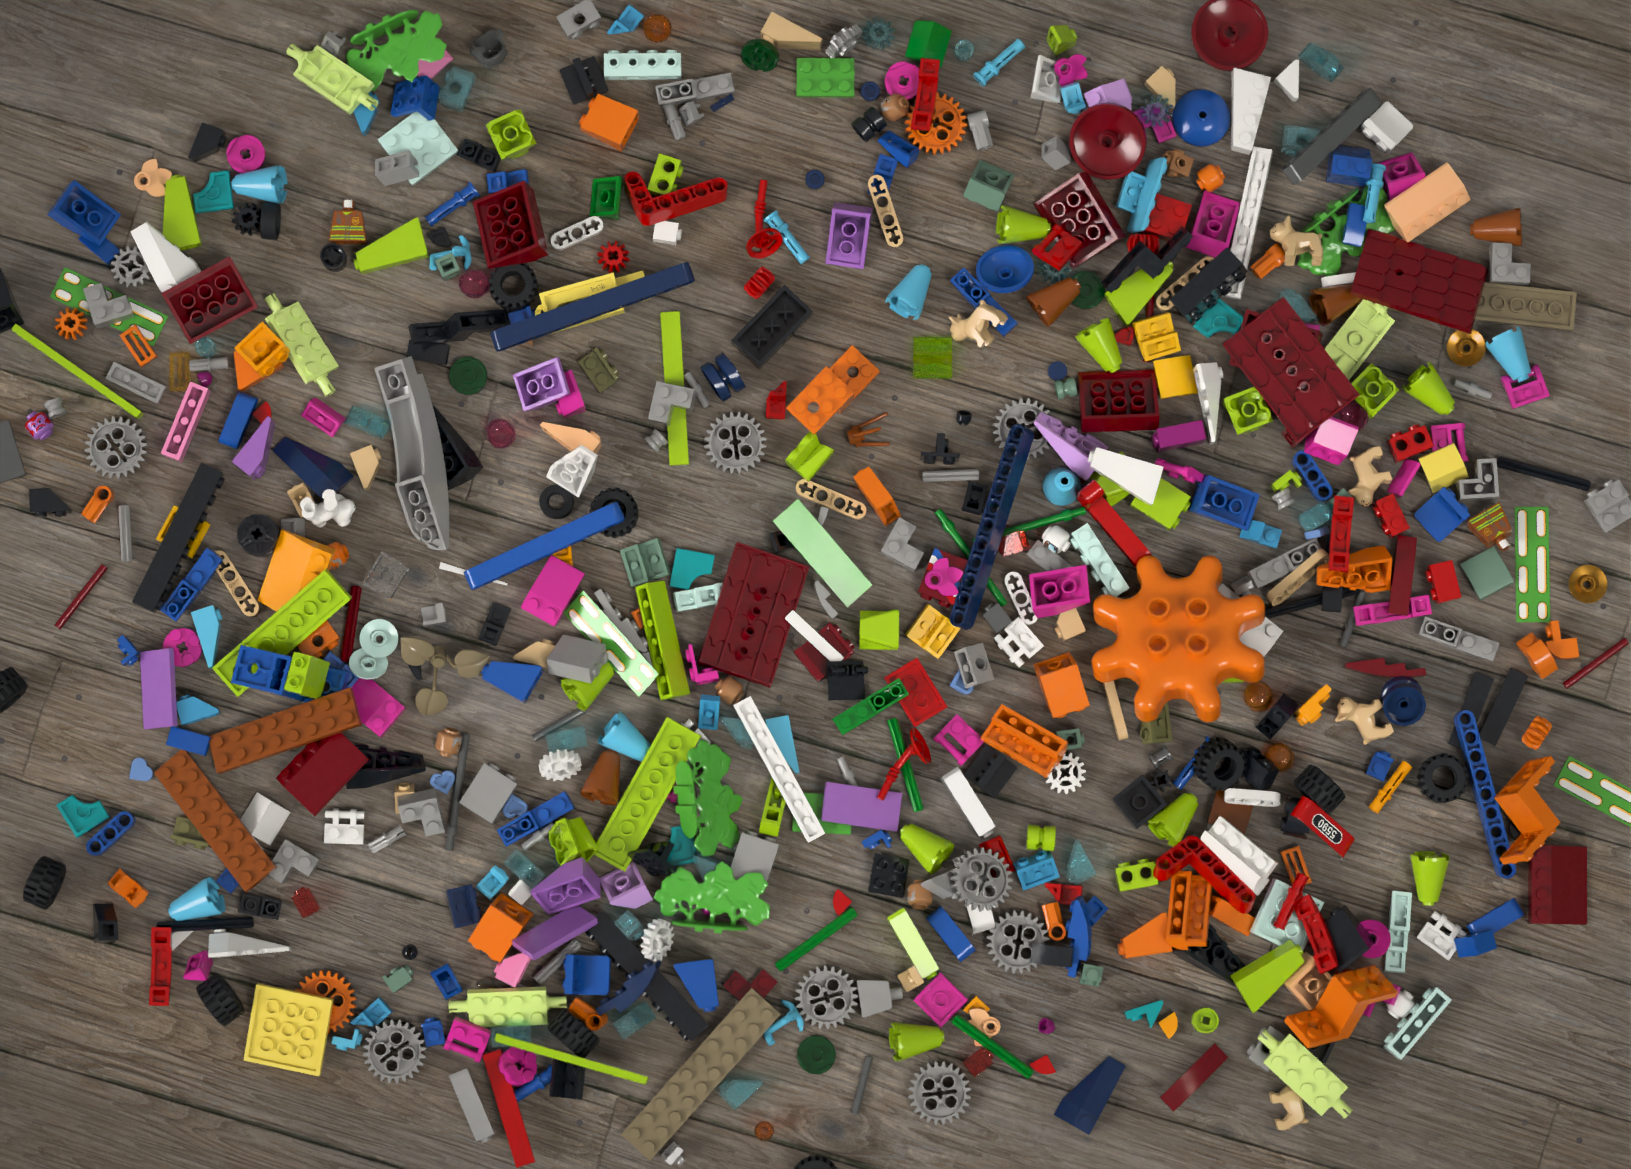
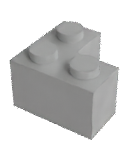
[1488,243,1531,287]
[83,283,134,329]
[648,381,697,426]
[1456,458,1499,502]
[880,517,924,572]
[397,788,445,836]
[269,839,321,884]

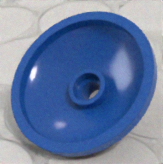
[1172,89,1230,147]
[976,245,1034,293]

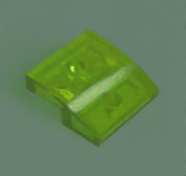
[913,337,952,379]

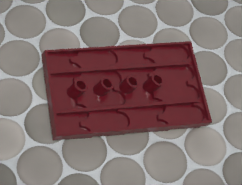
[1351,229,1488,334]
[1222,296,1360,443]
[697,542,810,688]

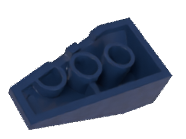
[1054,1056,1126,1135]

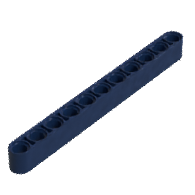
[490,262,695,352]
[950,424,1034,630]

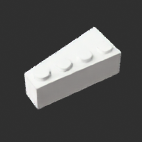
[1231,68,1271,155]

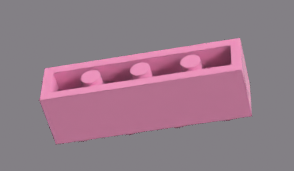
[161,382,211,463]

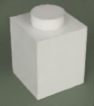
[653,221,682,245]

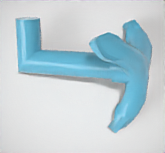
[429,235,472,271]
[763,1000,804,1046]

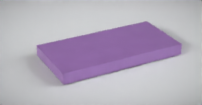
[140,648,177,730]
[821,782,902,832]
[512,905,598,960]

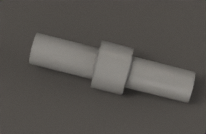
[684,372,710,408]
[1453,379,1493,400]
[837,756,858,786]
[521,822,554,851]

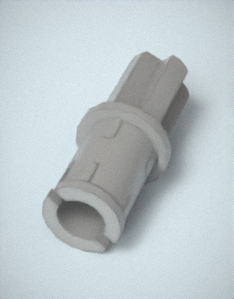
[662,104,686,140]
[189,356,228,372]
[368,825,406,853]

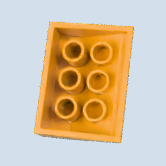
[257,529,337,611]

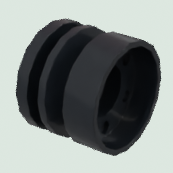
[237,514,280,557]

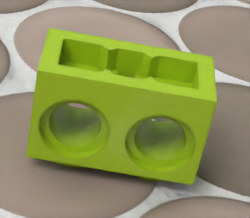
[647,153,684,196]
[1114,858,1158,892]

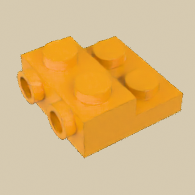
[234,322,290,378]
[1294,684,1332,726]

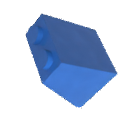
[1326,145,1372,187]
[481,661,544,704]
[674,959,719,1012]

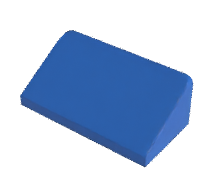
[78,236,120,266]

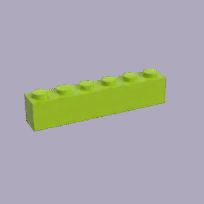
[635,581,690,700]

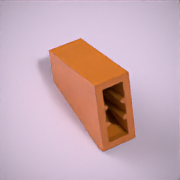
[234,351,287,392]
[853,466,901,527]
[1209,895,1255,936]

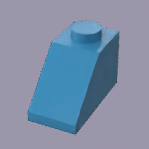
[354,91,380,136]
[176,694,221,726]

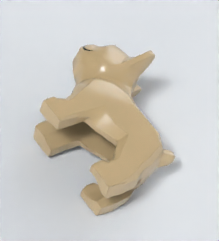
[1270,215,1324,266]
[949,300,1008,348]
[1348,447,1392,507]
[1335,697,1394,745]
[1269,1085,1308,1130]

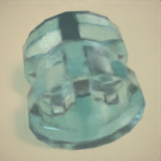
[954,39,974,61]
[195,337,216,358]

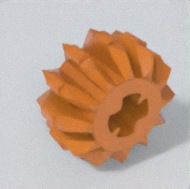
[55,308,88,340]
[1522,715,1552,750]

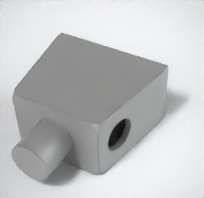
[857,980,903,1018]

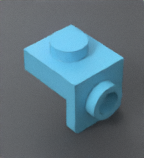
[1059,81,1086,114]
[476,865,509,900]
[331,1029,363,1051]

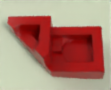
[766,381,787,420]
[1045,883,1083,905]

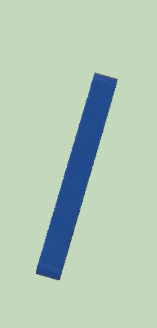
[464,502,625,590]
[1454,710,1516,879]

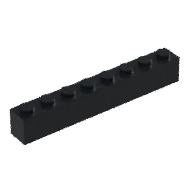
[132,462,225,614]
[585,911,709,1042]

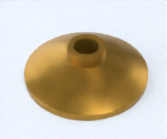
[1447,329,1486,367]
[1568,565,1607,603]

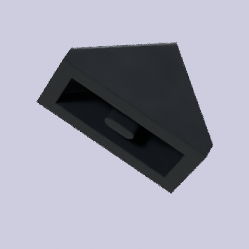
[770,531,795,554]

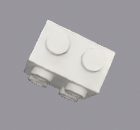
[1360,102,1413,154]

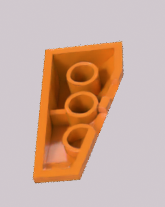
[1316,545,1392,593]

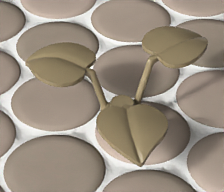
[401,637,489,716]

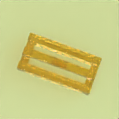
[169,353,190,392]

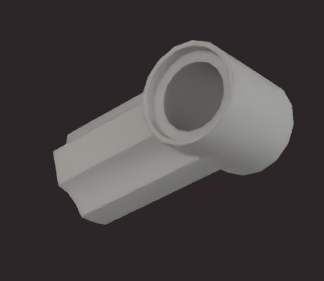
[966,110,993,151]

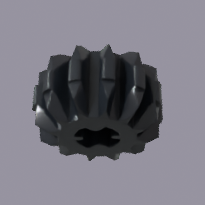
[232,203,262,236]

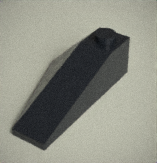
[433,406,483,491]
[346,744,426,789]
[1171,924,1245,987]

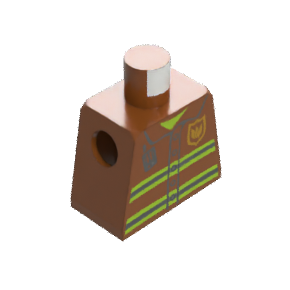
[329,200,368,244]
[1467,502,1512,552]

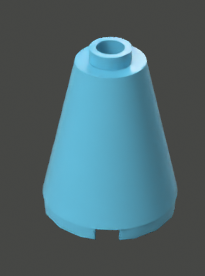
[232,165,287,204]
[885,264,932,320]
[1485,327,1531,383]
[1042,467,1081,506]
[597,711,651,762]
[168,877,225,921]

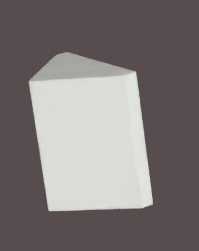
[1031,55,1065,103]
[241,792,291,846]

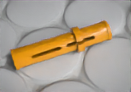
[1368,761,1413,814]

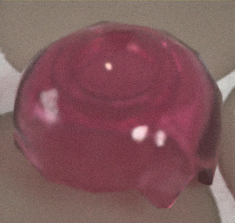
[459,270,489,299]
[1338,402,1369,431]
[486,418,516,449]

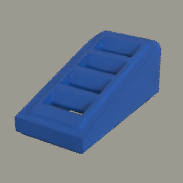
[878,130,920,168]

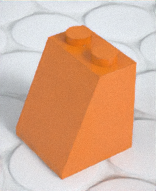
[579,94,640,152]
[1033,652,1090,718]
[468,892,534,962]
[1117,912,1172,959]

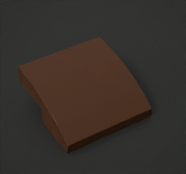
[1207,787,1253,835]

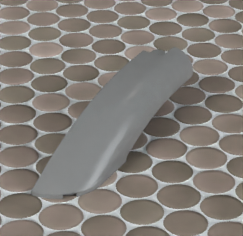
[374,356,449,550]

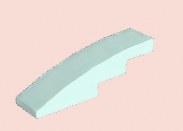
[672,582,723,612]
[1384,891,1412,974]

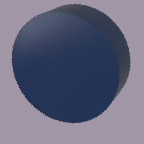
[861,82,880,102]
[805,170,825,190]
[1048,361,1067,381]

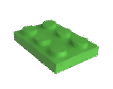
[797,58,854,98]
[792,793,851,835]

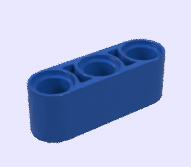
[219,391,258,450]
[1292,450,1333,502]
[86,811,136,856]
[1466,898,1525,934]
[926,906,976,962]

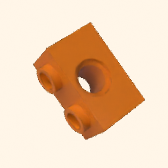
[297,620,341,658]

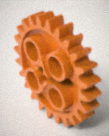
[905,93,967,156]
[295,970,357,1034]

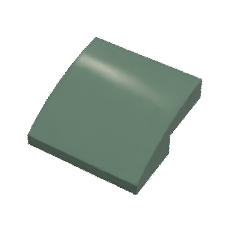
[620,538,671,587]
[1460,546,1514,601]

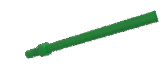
[972,506,1086,543]
[935,508,1008,607]

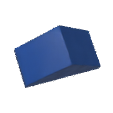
[1454,929,1497,958]
[430,964,463,1000]

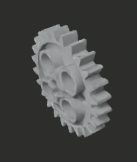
[993,398,1050,461]
[704,412,767,475]
[84,416,148,480]
[950,848,1013,912]
[986,910,1050,974]
[795,966,858,1029]
[363,1020,427,1084]
[908,1061,971,1125]

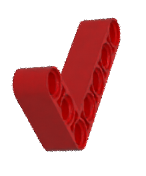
[624,171,728,226]
[1076,480,1152,567]
[1153,836,1255,914]

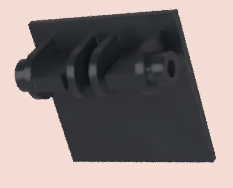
[826,661,868,701]
[868,853,910,898]

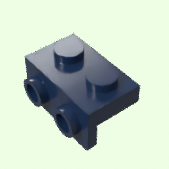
[445,884,482,929]

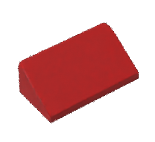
[979,835,1016,878]

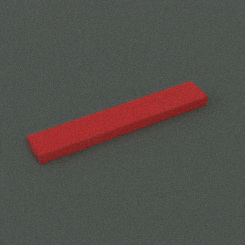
[482,1049,536,1168]

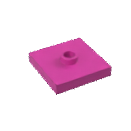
[913,972,968,1028]

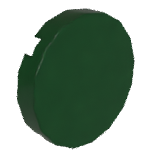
[741,39,779,72]
[1071,271,1105,310]
[449,357,488,395]
[797,1035,836,1075]

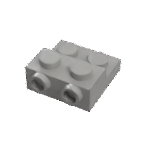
[1584,479,1631,534]

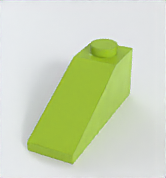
[1046,25,1078,56]
[759,777,786,837]

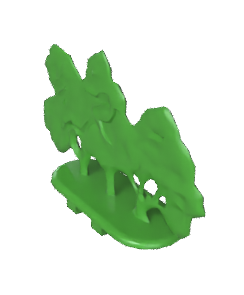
[346,10,447,91]
[1298,186,1395,276]
[673,739,743,857]
[654,861,770,933]

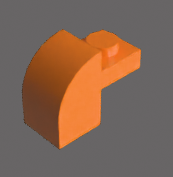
[1544,620,1579,660]
[1516,632,1558,679]
[107,868,148,908]

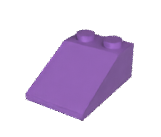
[825,202,873,269]
[513,357,570,411]
[232,416,275,480]
[530,857,601,915]

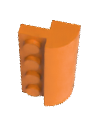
[981,704,1068,778]
[1165,871,1212,950]

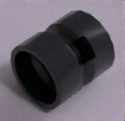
[851,106,887,143]
[320,243,347,272]

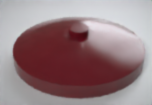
[1191,0,1268,71]
[1069,103,1147,180]

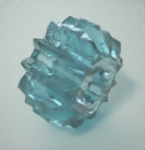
[863,18,895,50]
[1140,95,1173,127]
[1038,260,1071,284]
[1298,502,1332,531]

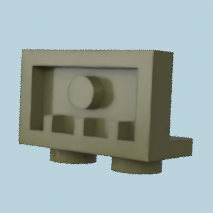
[578,347,619,394]
[1140,703,1172,745]
[170,816,211,850]

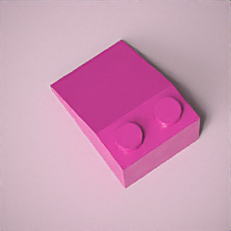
[1186,190,1241,258]
[520,555,585,627]
[1029,565,1091,618]
[351,678,407,738]

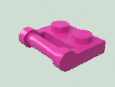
[1501,364,1550,409]
[1430,423,1469,463]
[1155,458,1205,484]
[933,715,984,766]
[443,1017,492,1063]

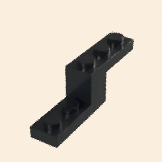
[1101,226,1193,293]
[408,309,510,345]

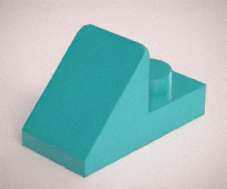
[1124,1000,1164,1028]

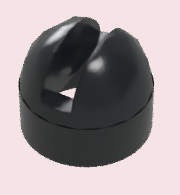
[956,410,972,426]
[402,944,418,960]

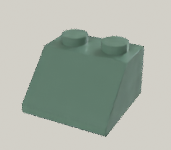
[963,159,1015,212]

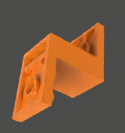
[786,345,880,435]
[1494,756,1561,865]
[1284,965,1398,1049]

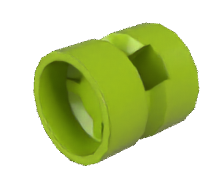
[1026,824,1056,851]
[1191,1008,1219,1033]

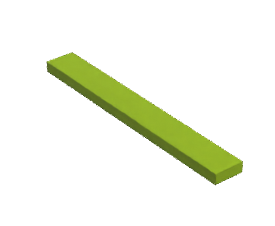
[660,311,689,466]
[12,324,144,420]
[495,1033,649,1085]

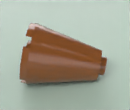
[1470,208,1522,246]
[1026,277,1081,327]
[1308,283,1363,326]
[580,749,621,806]

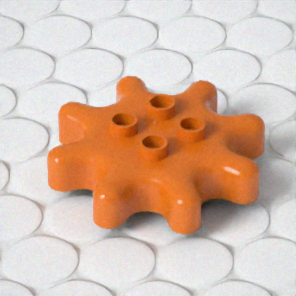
[1091,555,1265,722]

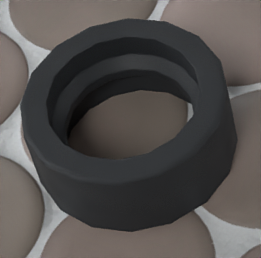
[260,203,281,240]

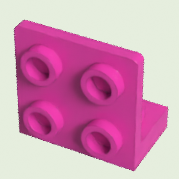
[685,644,719,686]

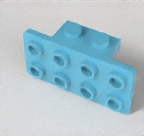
[1115,157,1167,233]

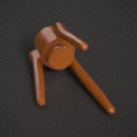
[847,412,890,448]

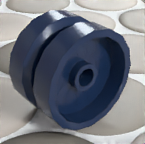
[700,352,746,402]
[1380,676,1426,726]

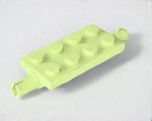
[286,44,378,115]
[264,293,339,397]
[1325,299,1395,380]
[449,986,567,1027]
[1257,1029,1353,1119]

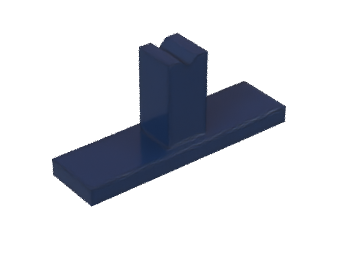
[710,94,735,112]

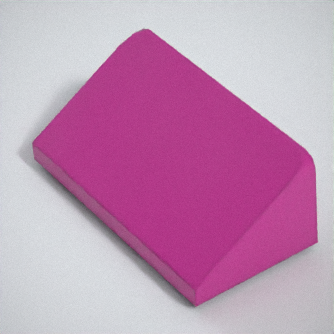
[301,397,346,438]
[1387,459,1421,499]
[183,950,213,981]

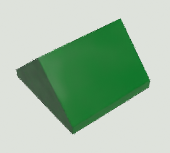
[905,21,952,68]
[589,176,623,220]

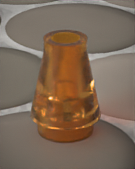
[754,1121,774,1141]

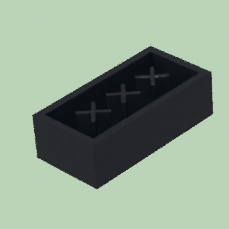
[1170,247,1248,324]
[731,285,813,370]

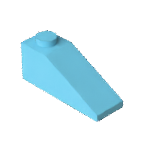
[191,605,223,669]
[765,715,800,774]

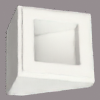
[508,880,532,905]

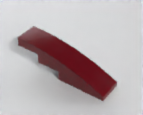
[1387,535,1417,616]
[1344,658,1426,678]
[1160,1043,1228,1112]

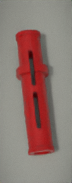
[1273,872,1309,930]

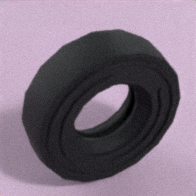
[539,484,574,519]

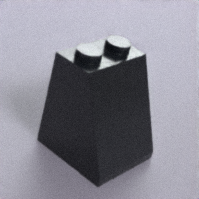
[0,268,25,333]
[1323,905,1375,973]

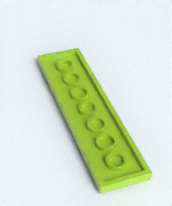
[212,569,352,697]
[594,716,701,872]

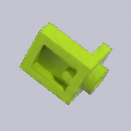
[1270,470,1302,492]

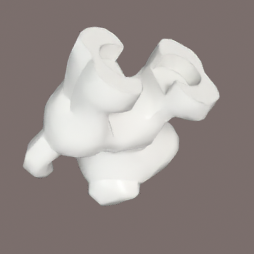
[300,489,356,528]

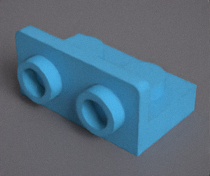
[1013,850,1060,891]

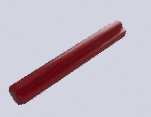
[341,586,362,662]

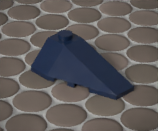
[272,437,354,501]

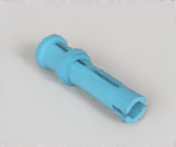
[973,39,1025,87]
[1363,163,1386,223]
[763,210,810,265]

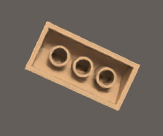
[1384,163,1471,242]

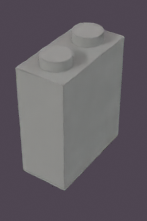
[547,635,608,683]
[459,762,518,824]
[731,830,779,881]

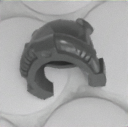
[470,28,508,69]

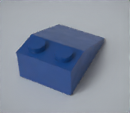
[47,180,121,245]
[1188,475,1260,531]

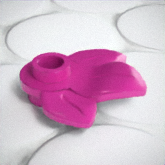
[1054,54,1088,86]
[925,558,963,596]

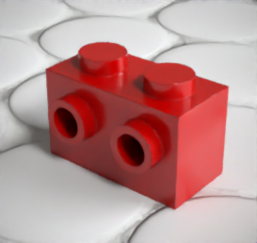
[1373,494,1410,539]
[1425,560,1462,605]

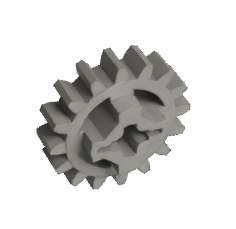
[825,24,863,59]
[111,246,151,288]

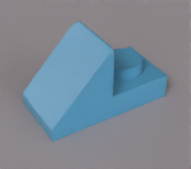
[1239,520,1282,549]
[698,694,720,730]

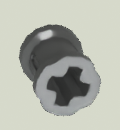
[1148,745,1173,769]

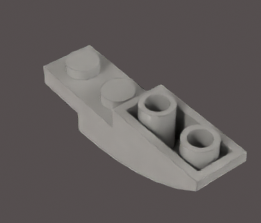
[655,73,734,105]
[1247,538,1322,590]
[594,589,648,653]
[1419,617,1500,662]

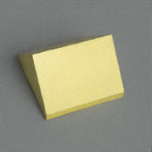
[1418,443,1469,493]

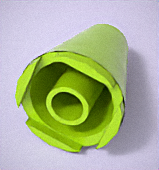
[996,205,1051,244]
[1075,317,1122,373]
[1402,362,1455,415]
[560,662,614,711]
[1147,793,1198,847]
[900,823,955,875]
[1410,851,1450,906]
[889,1022,945,1061]

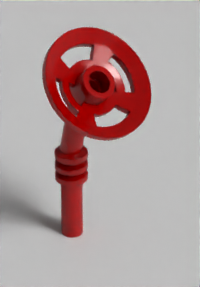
[746,180,782,259]
[877,728,931,801]

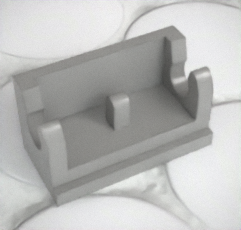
[375,150,419,186]

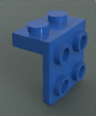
[391,75,439,121]
[1414,487,1470,542]
[563,954,611,995]

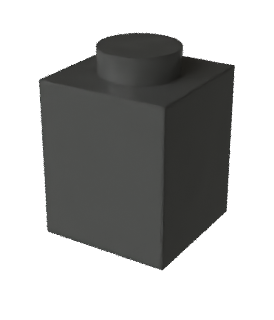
[982,603,1012,634]

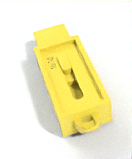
[535,271,651,334]

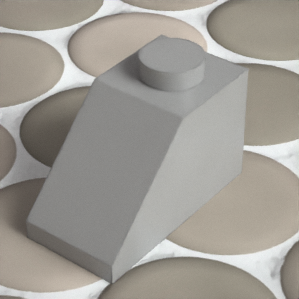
[920,871,969,900]

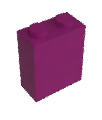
[1151,420,1206,453]

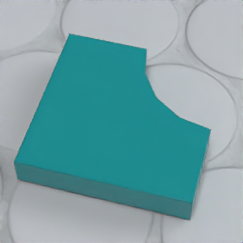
[193,170,234,214]
[1193,298,1244,339]
[670,548,715,590]
[56,795,110,838]
[667,825,699,867]

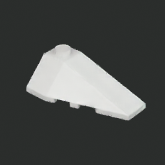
[131,222,201,292]
[1193,362,1223,444]
[546,445,598,497]
[208,929,292,958]

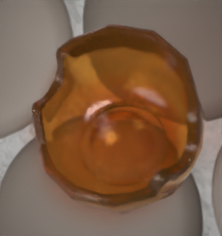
[643,14,672,43]
[1243,681,1273,712]
[1264,743,1295,773]

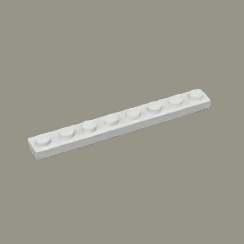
[1222,147,1273,300]
[733,696,825,843]

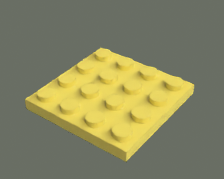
[244,983,334,1076]

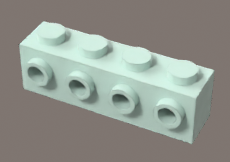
[604,50,681,80]
[1070,523,1129,597]
[1383,987,1452,1060]

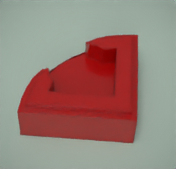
[1115,327,1135,347]
[252,401,272,424]
[833,889,852,916]
[1030,1055,1056,1074]

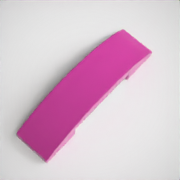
[1353,595,1432,626]

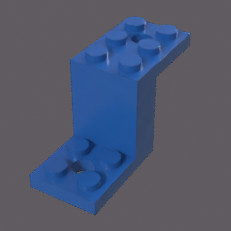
[231,645,350,702]

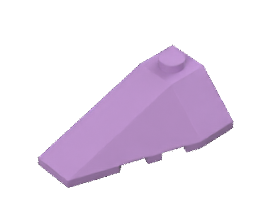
[1084,79,1132,111]
[1033,412,1108,481]

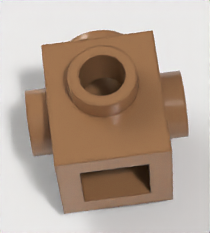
[1162,149,1194,178]

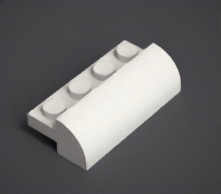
[1218,583,1283,657]
[1200,816,1278,895]

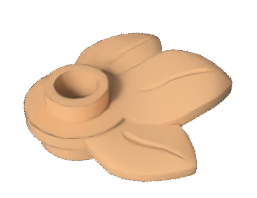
[134,159,172,197]
[965,1008,1001,1046]

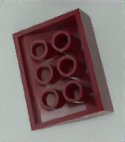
[1034,172,1126,269]
[473,181,549,269]
[161,256,258,344]
[1078,369,1160,433]
[276,732,369,816]
[1528,845,1587,925]

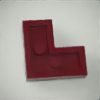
[723,969,778,1001]

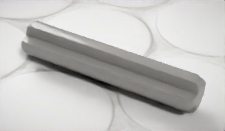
[922,469,979,482]
[118,505,132,562]
[534,939,582,984]

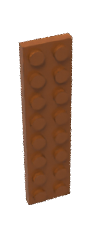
[208,687,362,774]
[154,749,277,893]

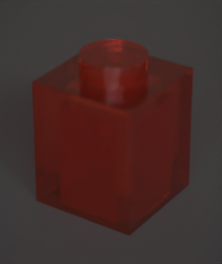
[998,531,1030,557]
[292,887,322,919]
[962,1047,994,1077]

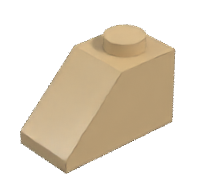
[1144,66,1175,112]
[350,445,382,491]
[1054,608,1086,642]
[513,639,555,669]

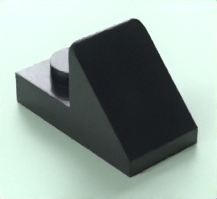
[961,481,988,515]

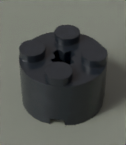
[1280,796,1315,840]

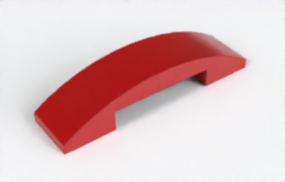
[911,58,940,131]
[1328,496,1354,573]
[1294,894,1338,974]
[149,927,172,1006]

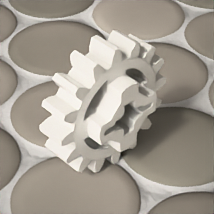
[538,749,582,781]
[1046,752,1086,794]
[640,918,674,962]

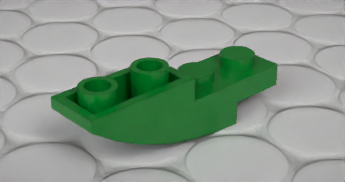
[832,678,909,736]

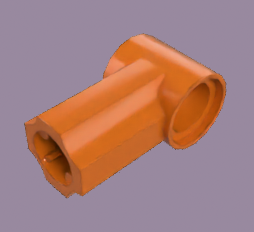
[1250,242,1285,280]
[81,486,115,524]
[1041,902,1066,941]
[568,997,608,1031]

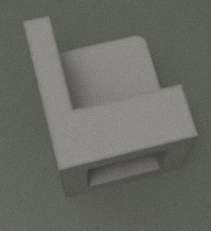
[1041,136,1071,170]
[421,603,447,627]

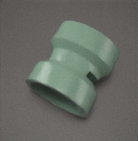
[1054,377,1077,400]

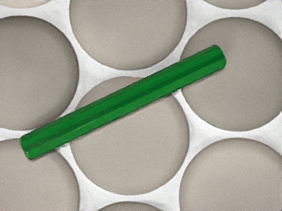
[887,718,924,812]
[775,908,857,971]
[951,1014,1034,1079]

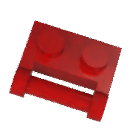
[1032,224,1082,271]

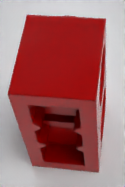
[1387,424,1434,463]

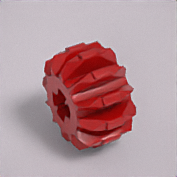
[1127,234,1160,254]
[597,241,630,273]
[744,266,775,299]

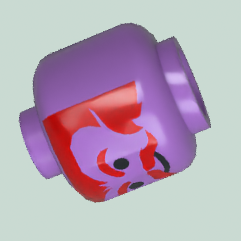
[25,411,54,441]

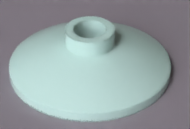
[359,619,399,658]
[349,648,388,679]

